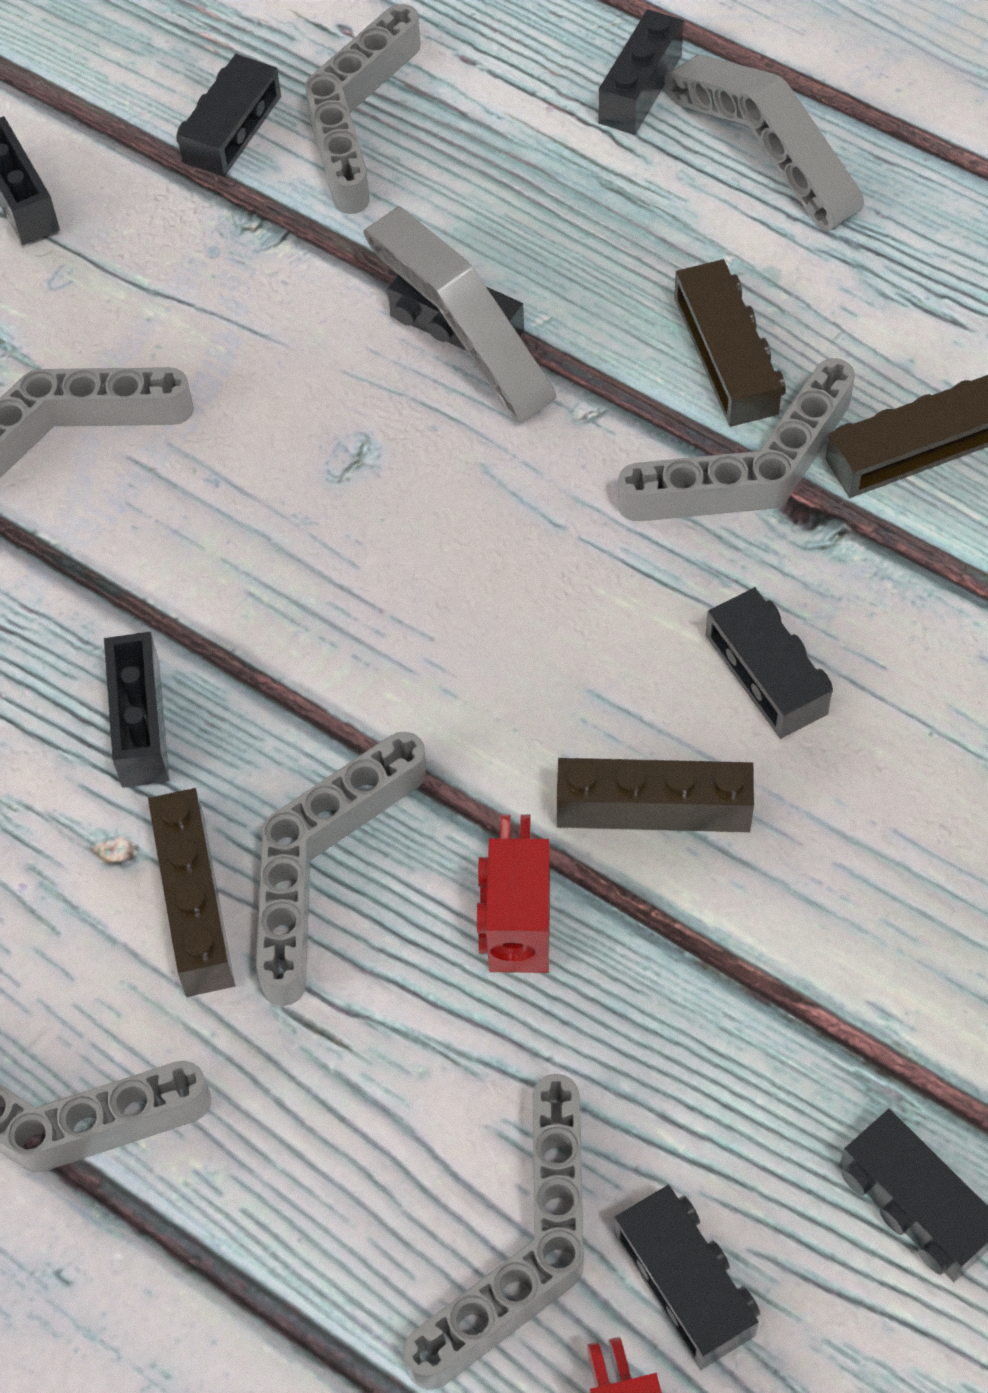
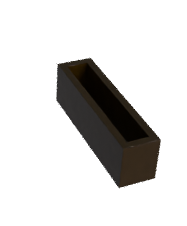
[674,259,786,427]
[825,375,988,499]
[557,758,754,833]
[148,788,236,997]

